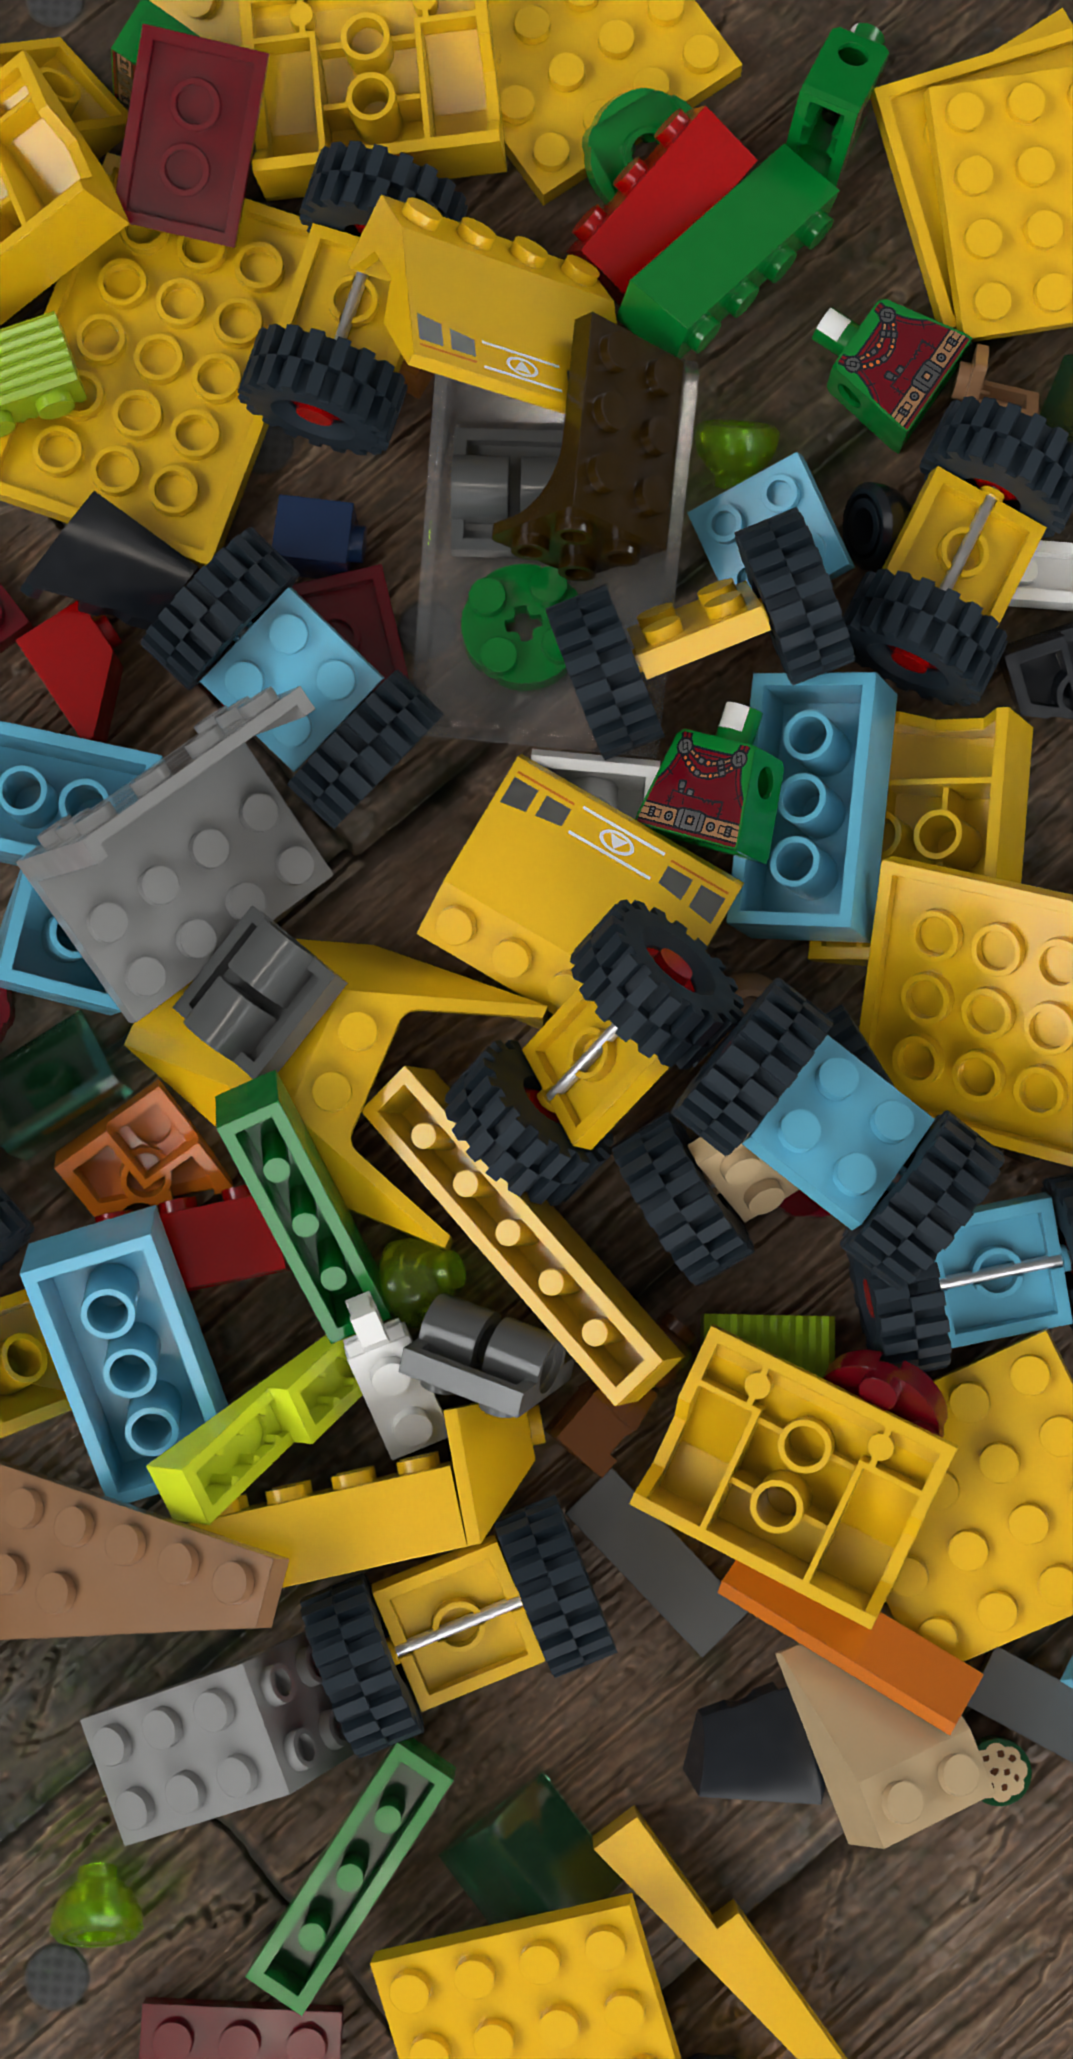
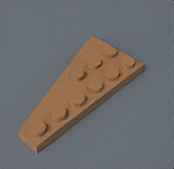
[0,1460,289,1640]

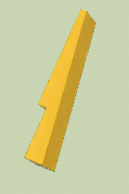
[592,1805,848,2059]

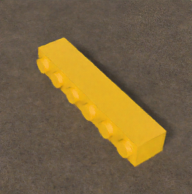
[361,1066,685,1406]

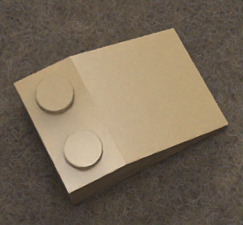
[775,1603,995,1849]

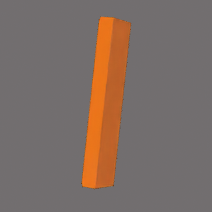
[717,1560,984,1735]

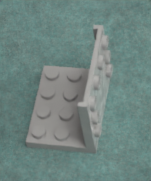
[16,686,334,1023]

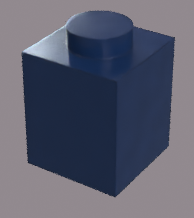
[272,494,367,579]

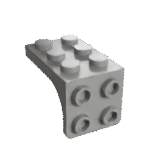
[80,1631,354,1846]

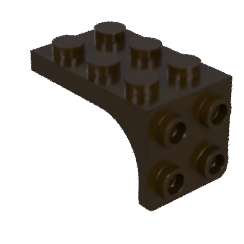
[491,311,684,581]

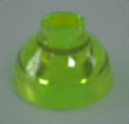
[694,419,781,489]
[379,1238,466,1328]
[49,1863,144,1948]

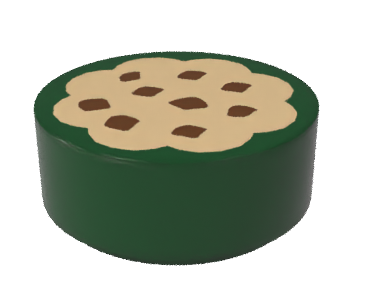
[975,1735,1032,1806]

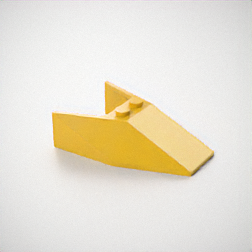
[124,939,548,1252]

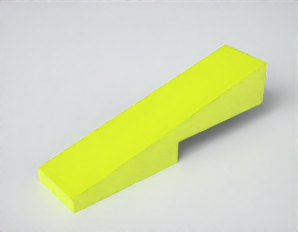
[146,1334,363,1525]

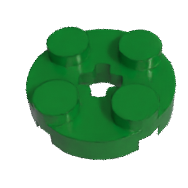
[582,88,693,205]
[461,564,578,691]

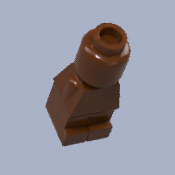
[544,1312,697,1478]

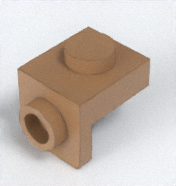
[951,343,1039,417]

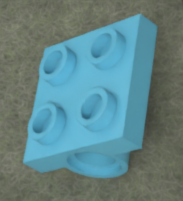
[687,452,855,589]

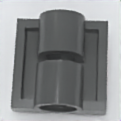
[451,427,563,558]
[172,906,348,1079]
[398,1293,575,1418]

